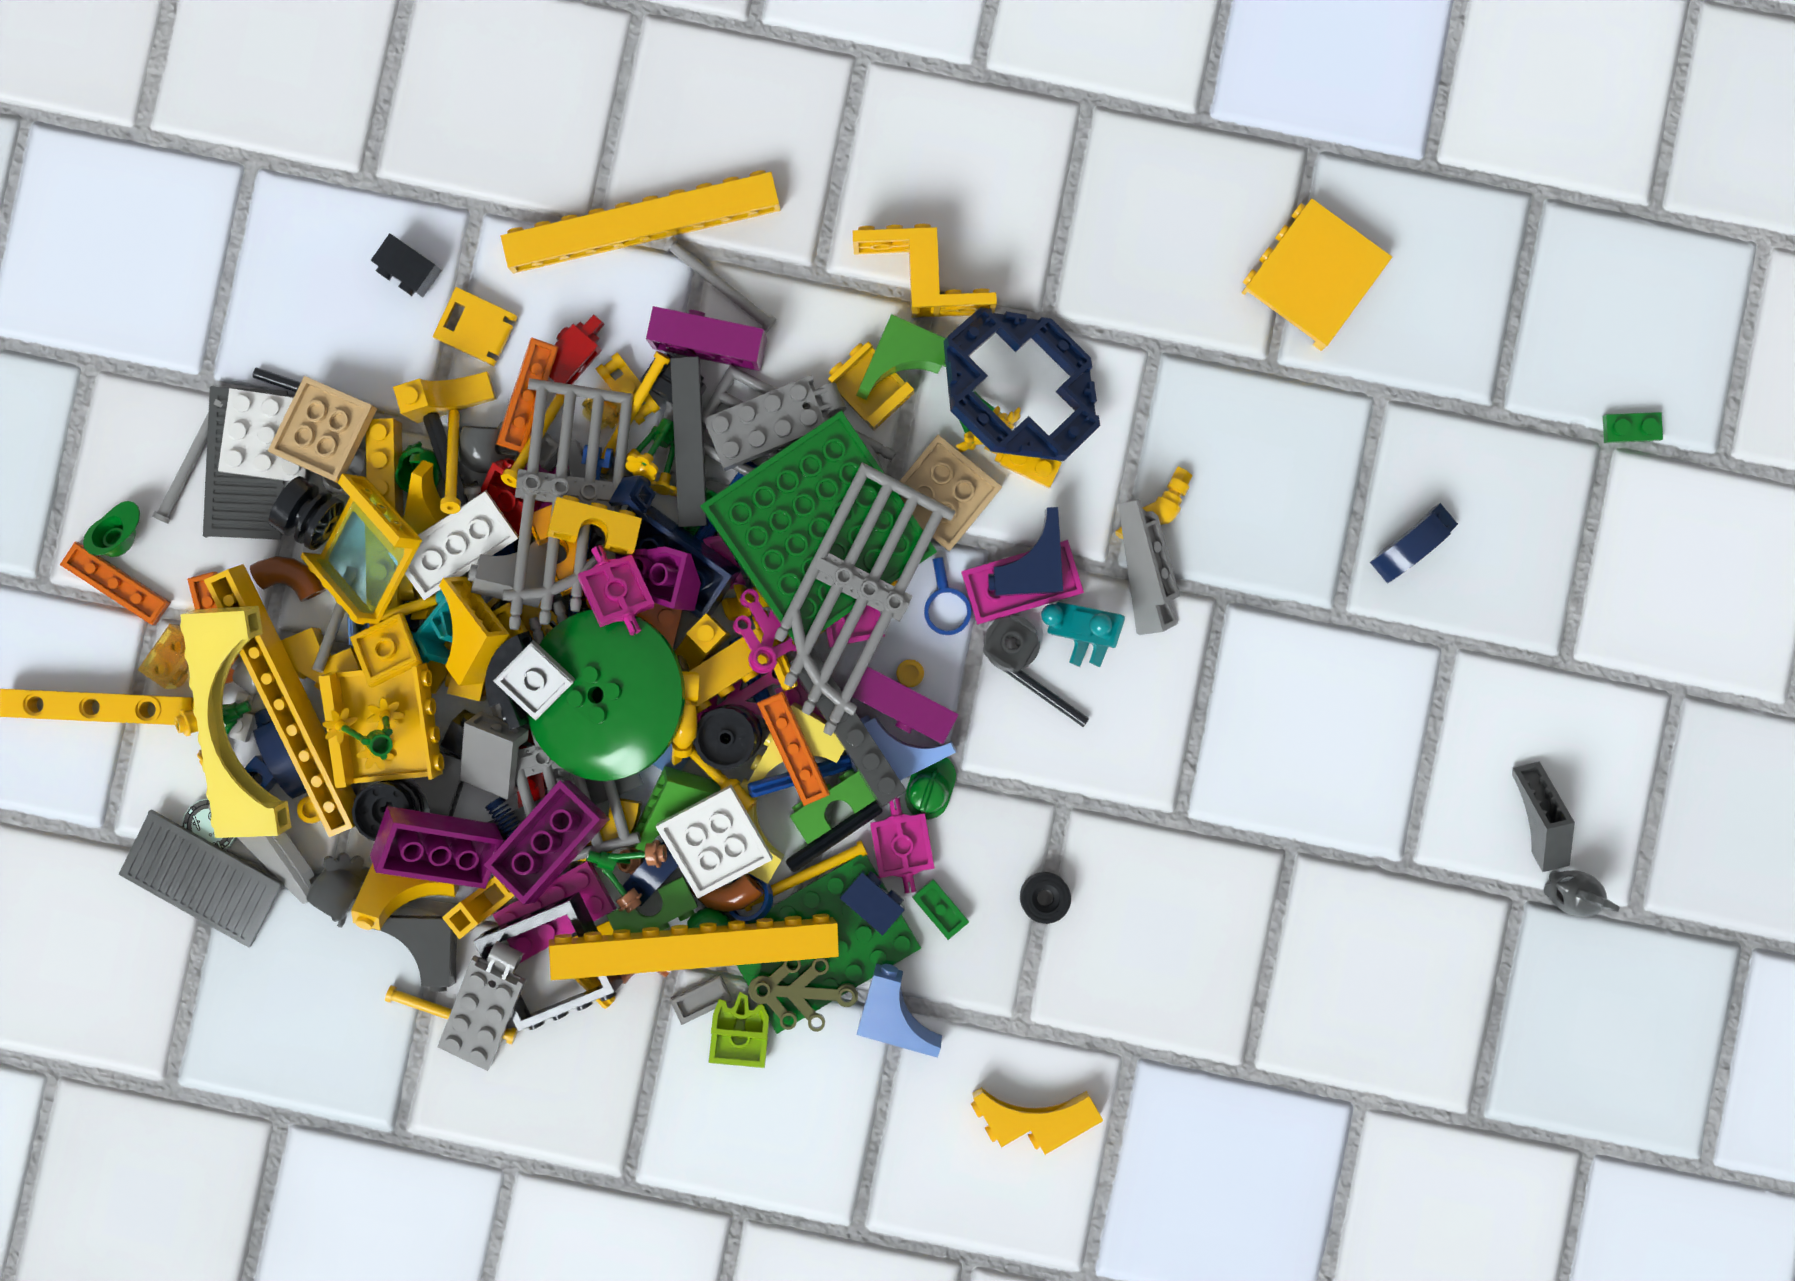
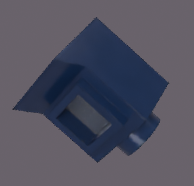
[608,475,656,520]

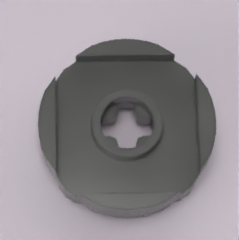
[983,615,1040,672]

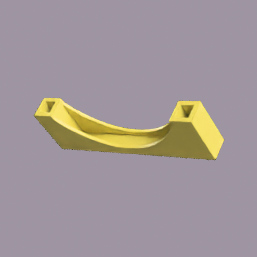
[180,606,292,838]

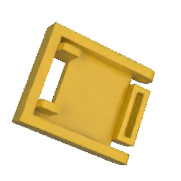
[432,287,518,367]

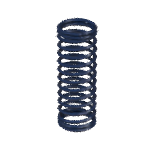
[485,797,520,839]

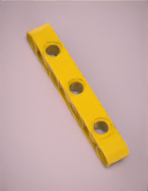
[0,689,193,725]

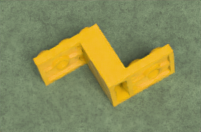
[852,223,997,318]

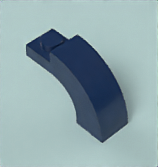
[1370,503,1458,584]
[253,708,307,799]
[622,841,679,907]

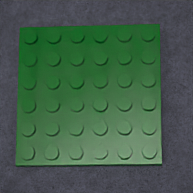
[700,410,937,644]

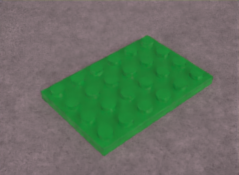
[737,855,921,1034]

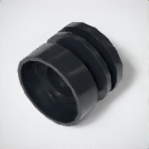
[268,476,344,551]
[352,779,425,841]

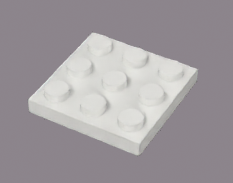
[218,388,307,482]
[656,785,773,898]

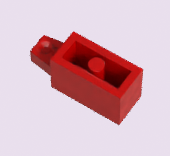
[549,315,605,384]

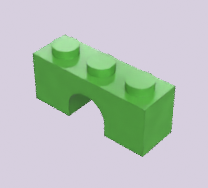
[790,768,875,844]
[606,876,698,933]

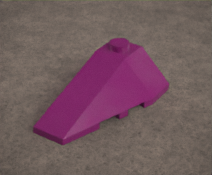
[616,546,701,611]

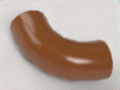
[250,556,326,602]
[690,873,764,912]

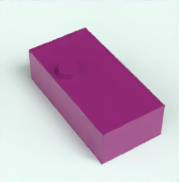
[646,306,767,371]
[852,666,959,744]
[484,780,610,904]
[370,806,503,889]

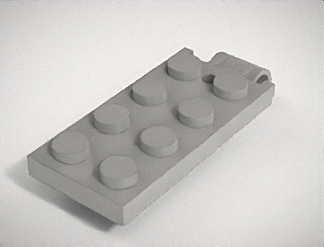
[703,375,846,471]
[438,941,526,1071]

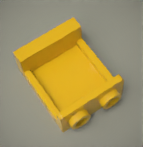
[828,341,914,431]

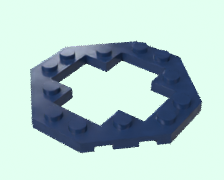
[943,307,1100,461]

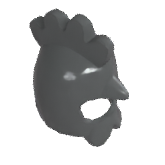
[458,421,515,487]
[306,852,370,928]
[1544,870,1620,917]

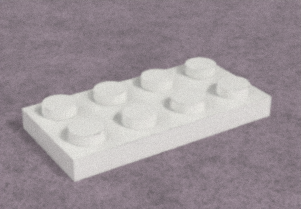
[391,490,519,600]

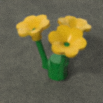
[613,418,677,496]

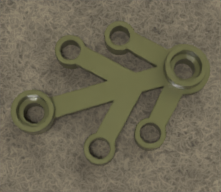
[748,958,858,1032]

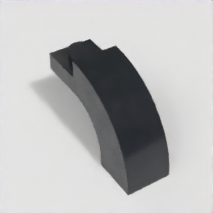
[485,631,533,730]

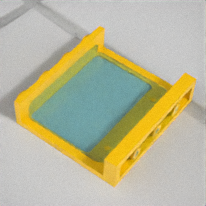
[300,473,422,625]

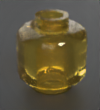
[581,389,621,430]

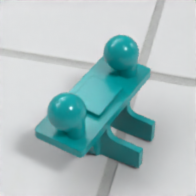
[411,589,453,664]
[1041,602,1125,667]

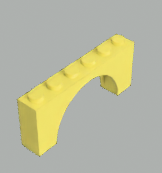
[740,702,845,884]

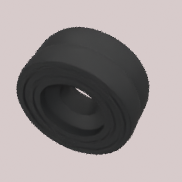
[1020,872,1071,924]

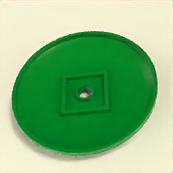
[526,610,685,781]

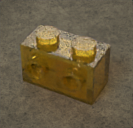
[138,624,189,689]

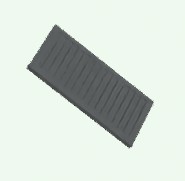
[203,386,288,540]
[118,810,283,948]

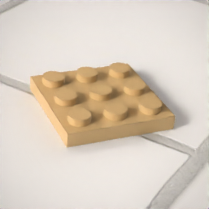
[268,376,378,483]
[899,435,1002,552]

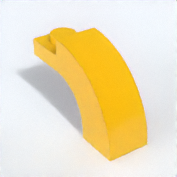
[442,876,515,940]

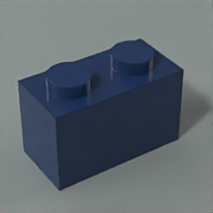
[840,870,905,936]

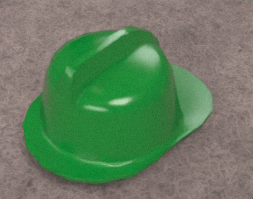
[83,501,140,557]
[905,758,956,820]

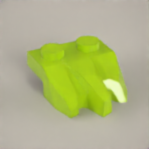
[708,992,769,1068]

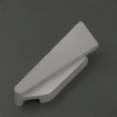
[1119,499,1180,635]
[208,805,315,904]

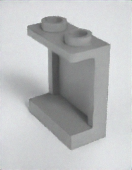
[460,711,529,799]

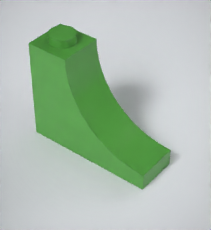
[856,314,946,400]
[633,766,721,851]

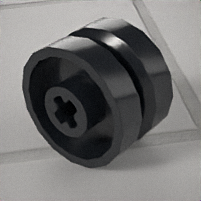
[694,704,763,770]

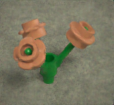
[586,840,667,913]

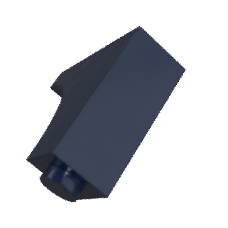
[988,507,1063,597]

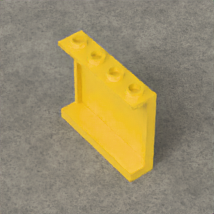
[1242,198,1392,351]
[319,663,444,788]

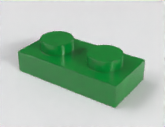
[1603,412,1663,443]
[912,879,969,940]

